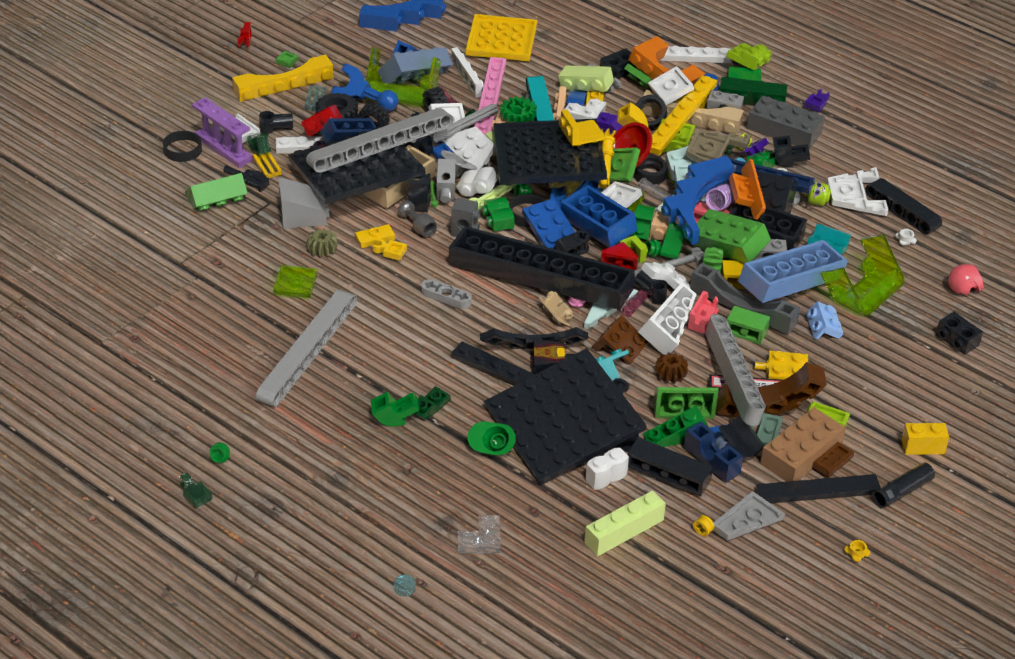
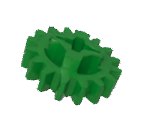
[500,96,537,123]

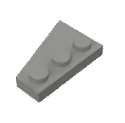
[713,491,785,541]

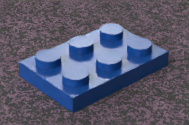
[522,198,579,249]

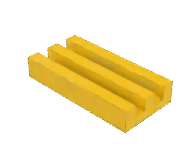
[253,150,282,178]

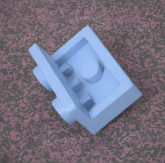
[806,301,843,340]

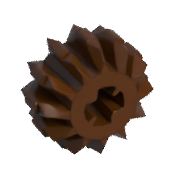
[655,352,688,384]

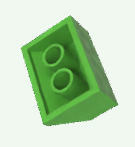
[185,173,248,211]
[653,387,718,419]

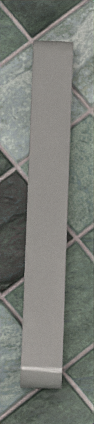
[306,108,453,173]
[256,289,357,407]
[705,314,766,426]

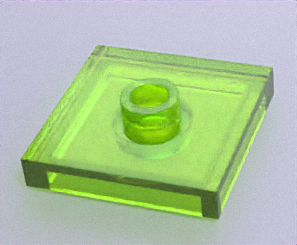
[273,265,318,298]

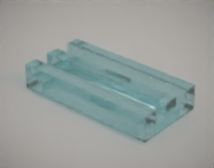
[305,86,327,111]

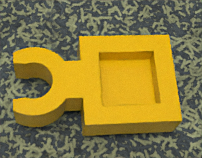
[373,239,407,261]

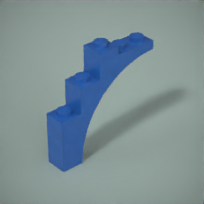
[359,0,447,32]
[661,156,735,245]

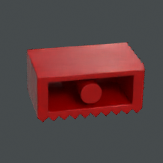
[301,105,342,137]

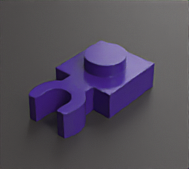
[804,89,830,112]

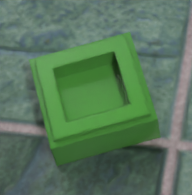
[276,51,299,68]

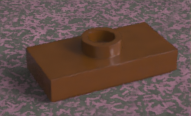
[812,442,854,478]

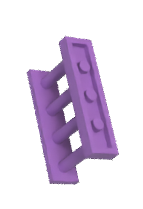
[192,97,253,168]

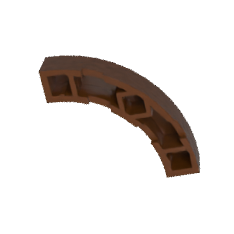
[716,362,827,418]

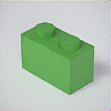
[727,306,770,345]

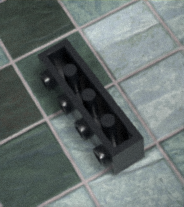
[627,437,713,496]

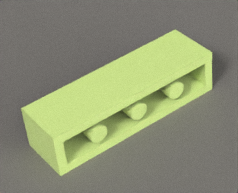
[584,490,666,557]

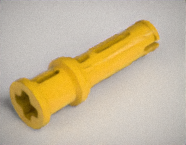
[598,136,615,189]

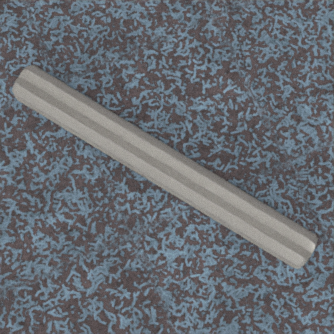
[430,104,498,143]

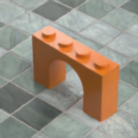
[628,36,705,86]

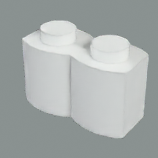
[456,167,498,197]
[586,448,629,490]

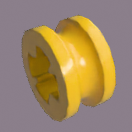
[693,515,715,537]

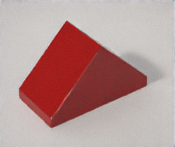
[601,242,638,270]

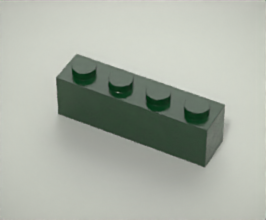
[719,77,788,106]

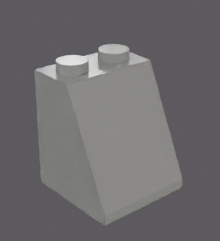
[278,178,330,229]

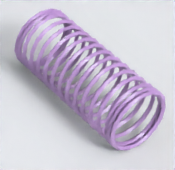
[705,182,736,211]

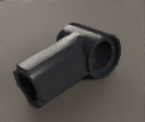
[259,111,293,134]
[635,272,667,305]

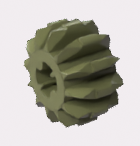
[307,228,338,258]

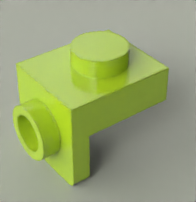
[620,235,648,263]

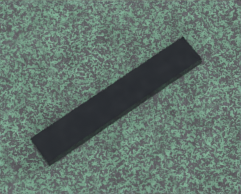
[755,474,881,503]

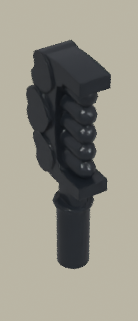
[223,165,270,192]

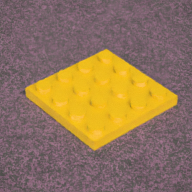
[465,14,538,61]

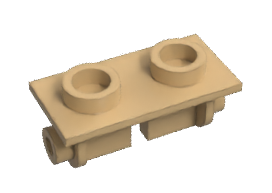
[539,291,573,326]

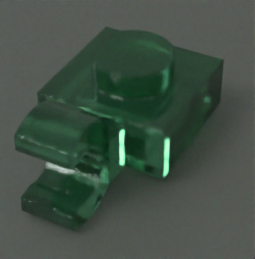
[180,472,213,509]

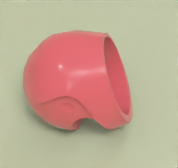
[948,264,984,295]

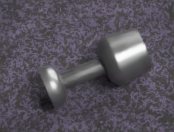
[398,200,437,237]

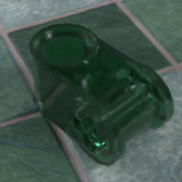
[247,132,272,154]

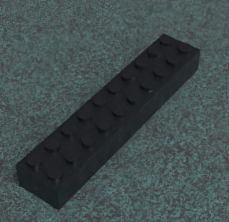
[449,226,635,310]

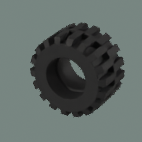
[315,93,358,118]

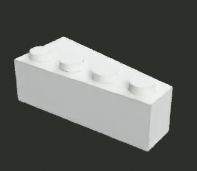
[638,282,696,355]

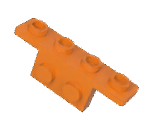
[729,159,766,220]

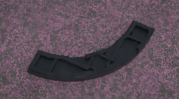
[480,327,589,349]

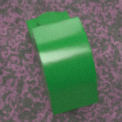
[630,204,658,241]
[371,391,419,427]

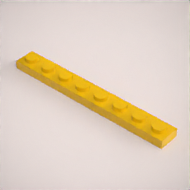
[650,75,717,155]

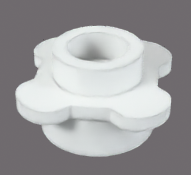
[895,229,917,245]

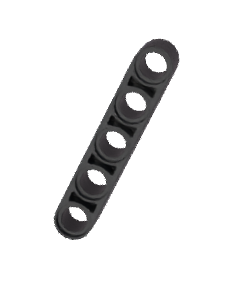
[865,178,942,235]

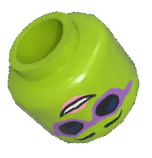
[804,181,831,206]

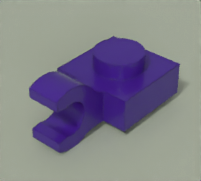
[740,138,769,161]

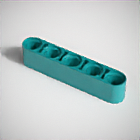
[525,75,554,121]

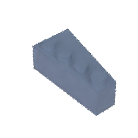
[378,47,453,88]

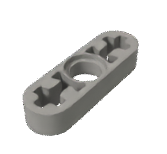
[421,279,472,309]

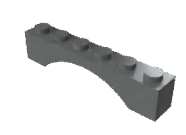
[690,263,800,334]

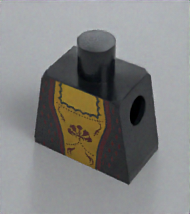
[533,339,574,374]

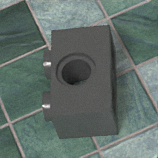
[451,197,480,237]

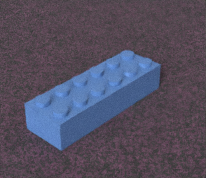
[738,240,848,303]

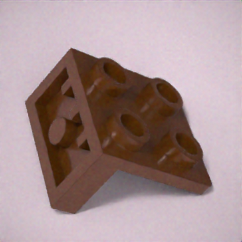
[591,315,648,365]

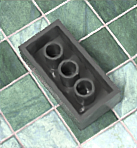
[747,96,825,150]

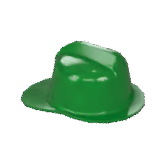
[468,421,516,455]

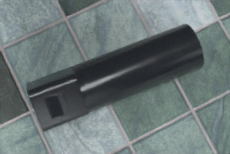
[872,462,935,508]

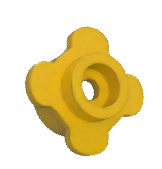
[844,540,870,562]

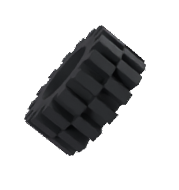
[423,86,448,112]
[357,102,390,127]

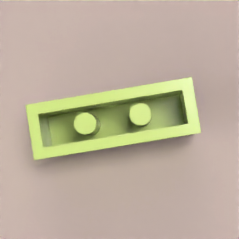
[558,66,614,92]

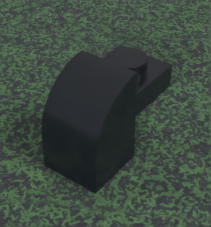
[773,135,810,168]

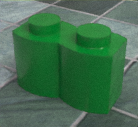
[482,197,514,232]

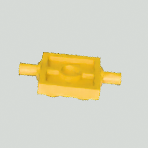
[754,350,808,380]

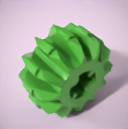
[703,247,724,274]

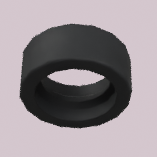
[635,94,667,128]
[634,155,667,186]

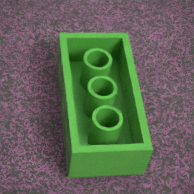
[693,209,771,263]

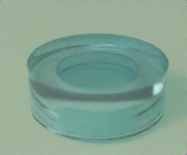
[394,574,416,596]

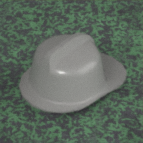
[441,150,477,177]

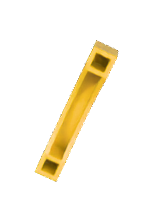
[232,54,334,102]

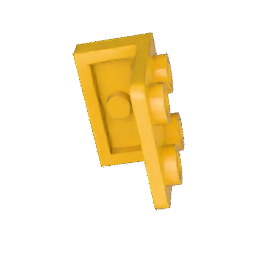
[559,109,605,146]

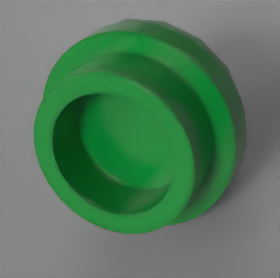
[514,184,532,197]
[645,239,662,257]
[210,442,230,463]

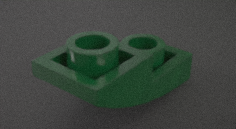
[414,386,451,420]

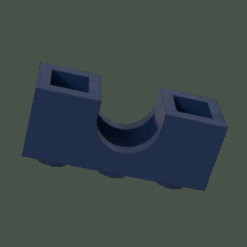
[684,421,744,482]

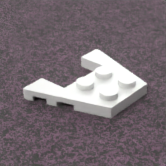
[827,167,888,216]

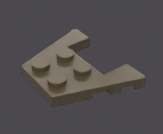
[686,130,751,173]

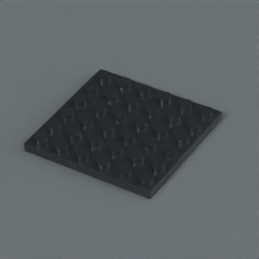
[493,118,607,186]
[288,126,426,205]
[483,348,647,486]

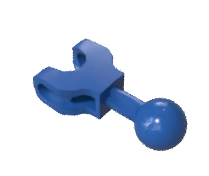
[330,64,399,112]

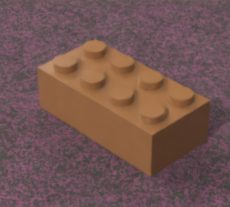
[760,407,846,482]

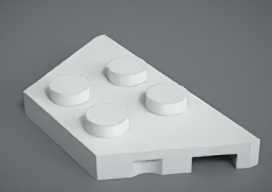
[441,126,496,171]

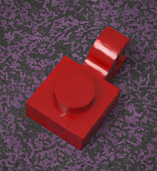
[237,22,252,47]

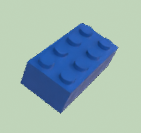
[561,185,637,247]

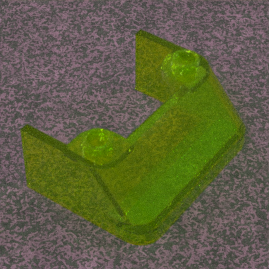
[366,47,441,107]
[820,234,904,316]

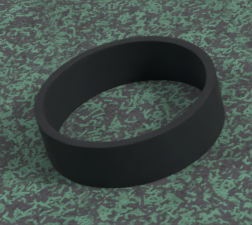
[163,131,202,162]
[509,194,545,227]

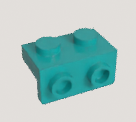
[807,224,851,255]

